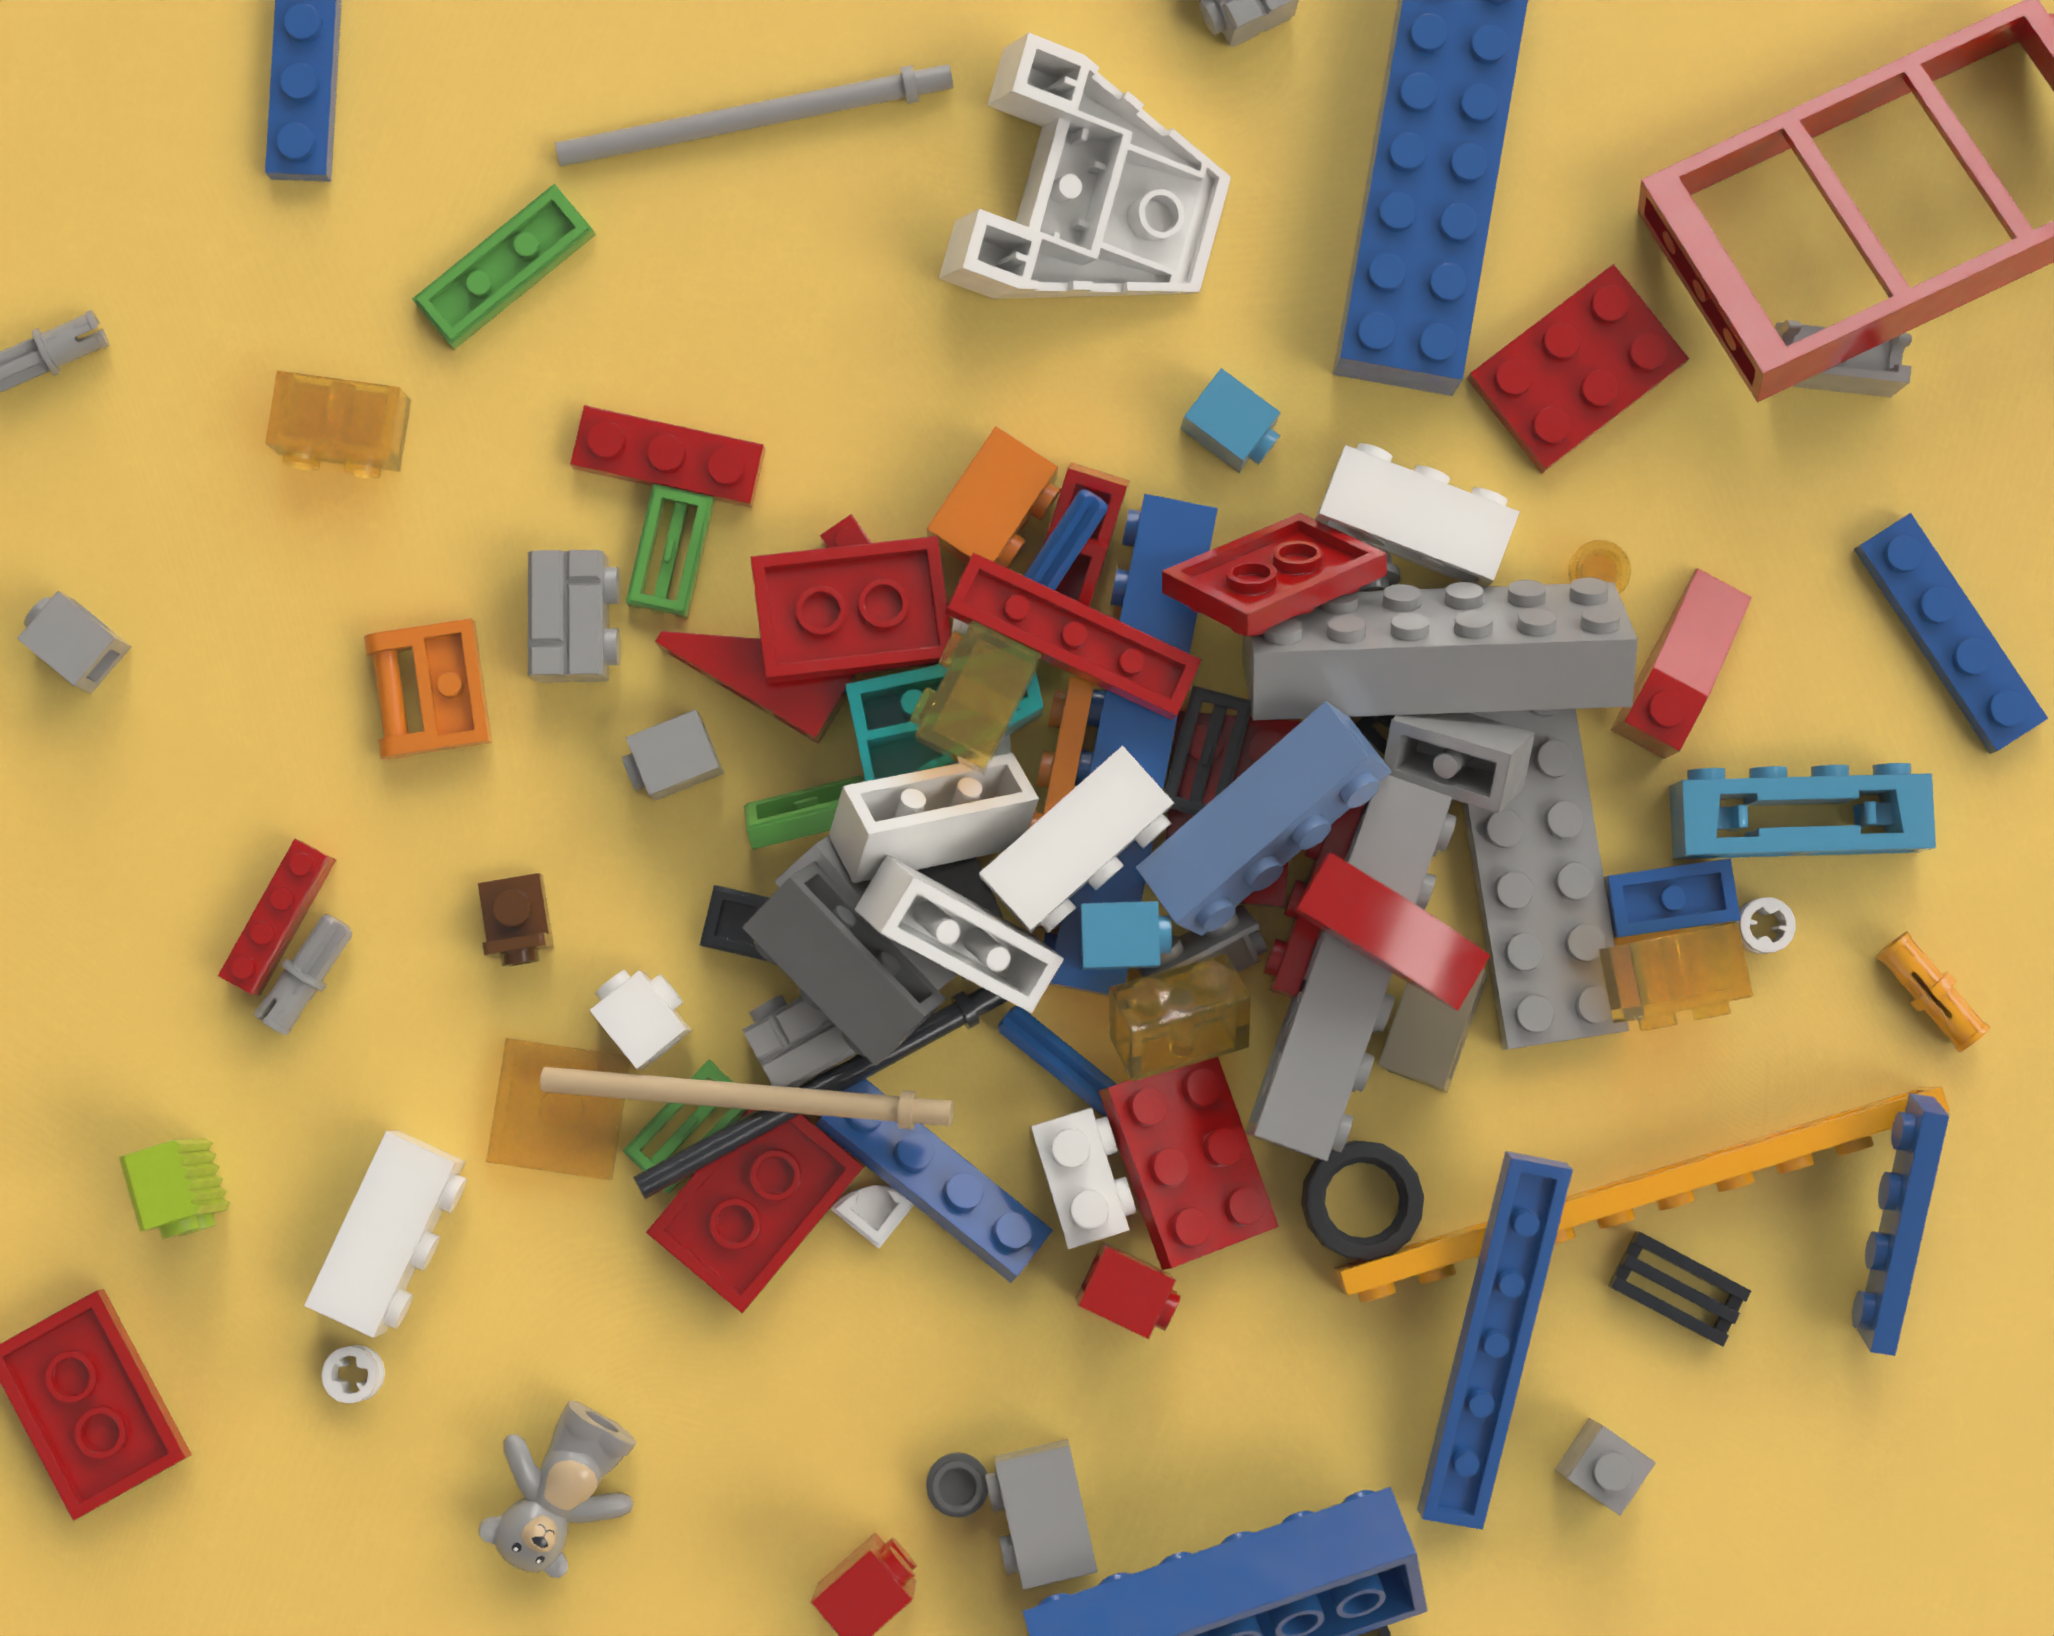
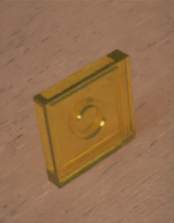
[486,1038,631,1180]

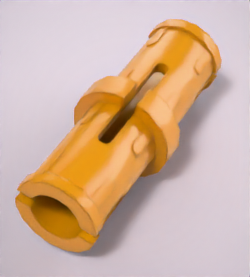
[1876,931,1990,1052]

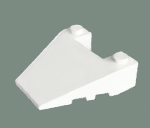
[939,33,1231,299]

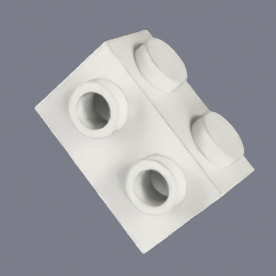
[1031,1108,1137,1249]

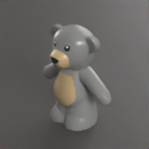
[478,1400,636,1578]

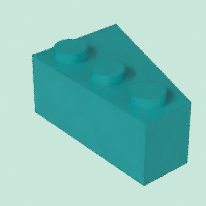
[845,648,1043,782]

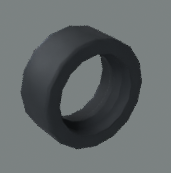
[1301,1140,1424,1261]

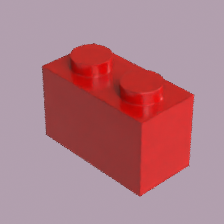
[1075,1241,1181,1340]
[811,1532,917,1636]

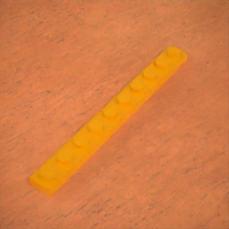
[1334,1086,1950,1303]

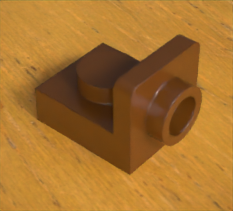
[478,873,554,967]

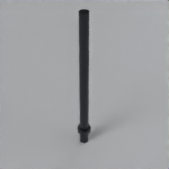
[633,987,1008,1199]

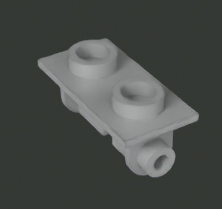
[1138,905,1268,1007]

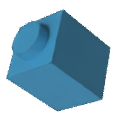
[1181,368,1281,473]
[1080,901,1172,970]

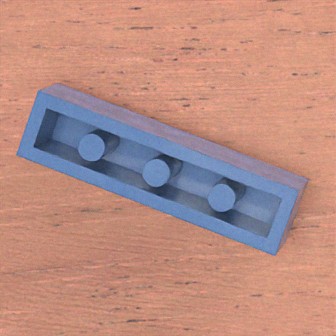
[1136,701,1392,936]

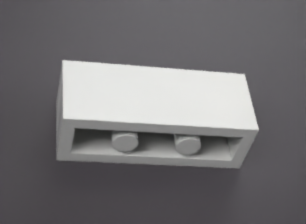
[1315,443,1520,587]
[979,746,1174,933]
[829,753,1039,883]
[854,855,1064,1013]
[304,1130,467,1338]

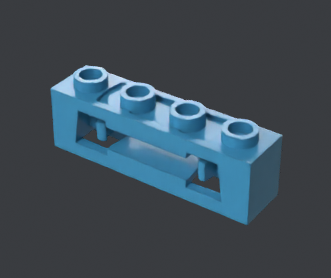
[1669,763,1936,859]

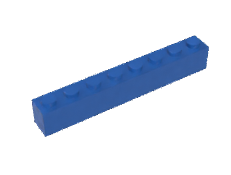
[1044,494,1218,999]

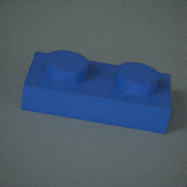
[1604,858,1741,938]

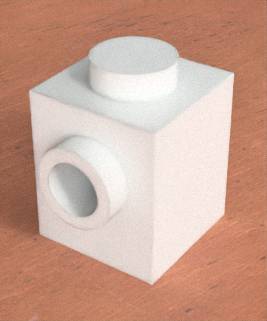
[590,970,692,1070]

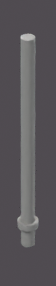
[555,64,954,167]

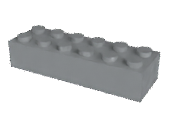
[1242,578,1638,720]
[1245,775,1457,1161]

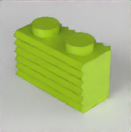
[119,1138,230,1239]

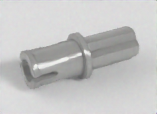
[0,310,110,392]
[254,914,352,1035]

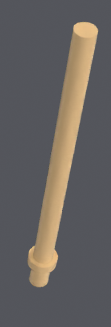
[540,1067,954,1129]

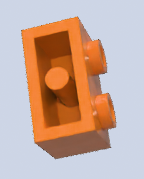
[926,426,1061,569]

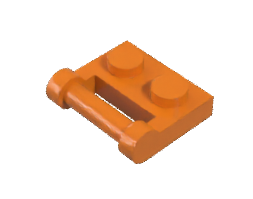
[364,618,492,760]

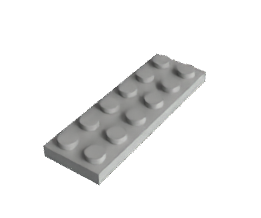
[1462,709,1629,1050]

